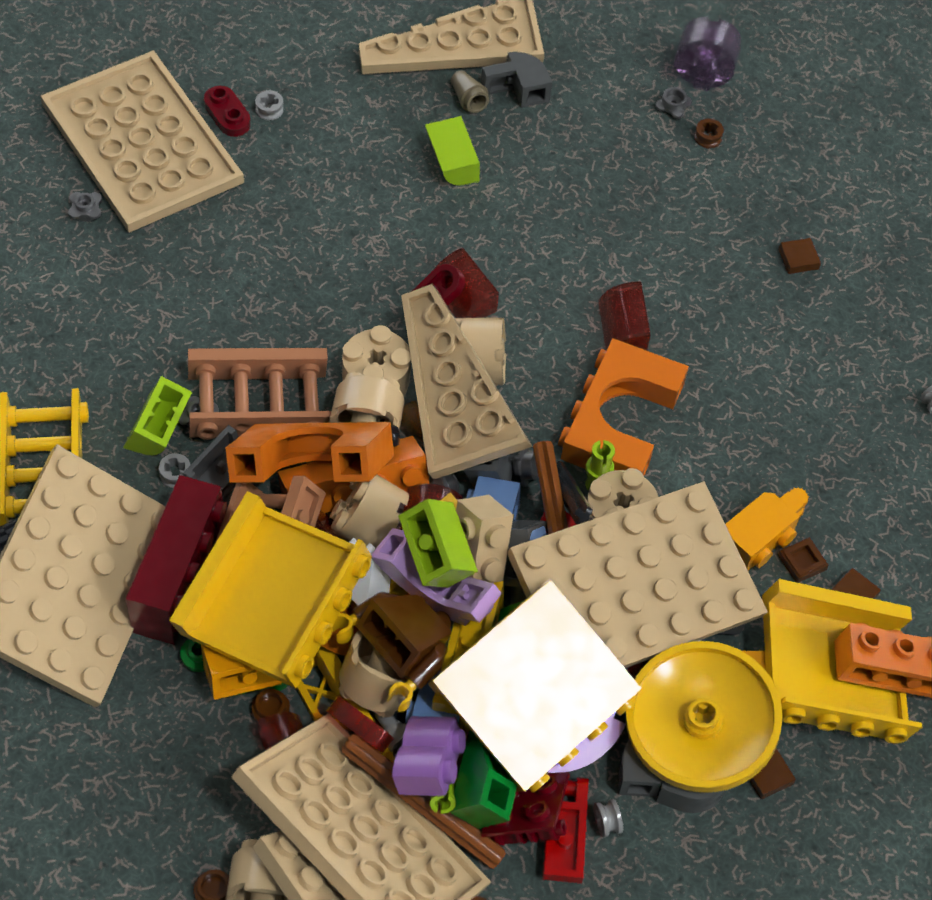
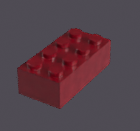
[126,475,227,645]

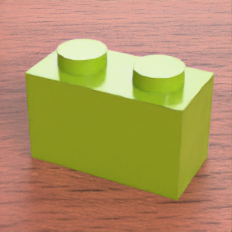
[398,499,478,588]

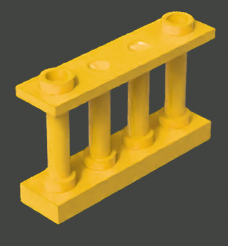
[0,388,89,526]

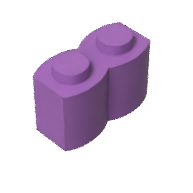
[392,716,466,796]

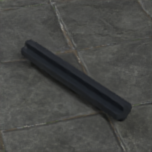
[556,461,594,525]

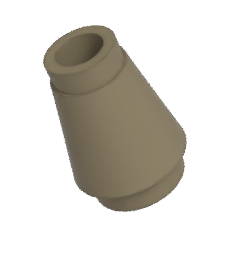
[451,70,489,113]

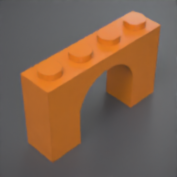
[558,338,689,476]
[225,422,394,483]

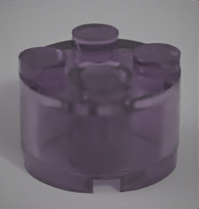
[673,17,741,91]

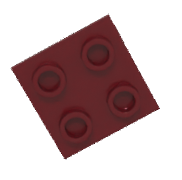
[480,772,570,846]

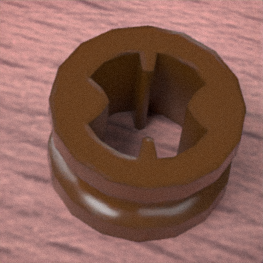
[694,118,724,148]

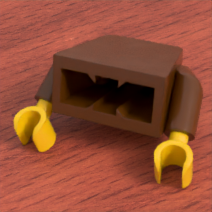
[333,592,451,712]

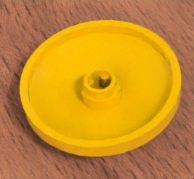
[626,641,782,793]

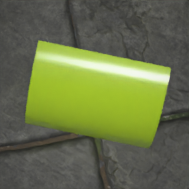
[425,116,480,186]
[123,376,192,455]

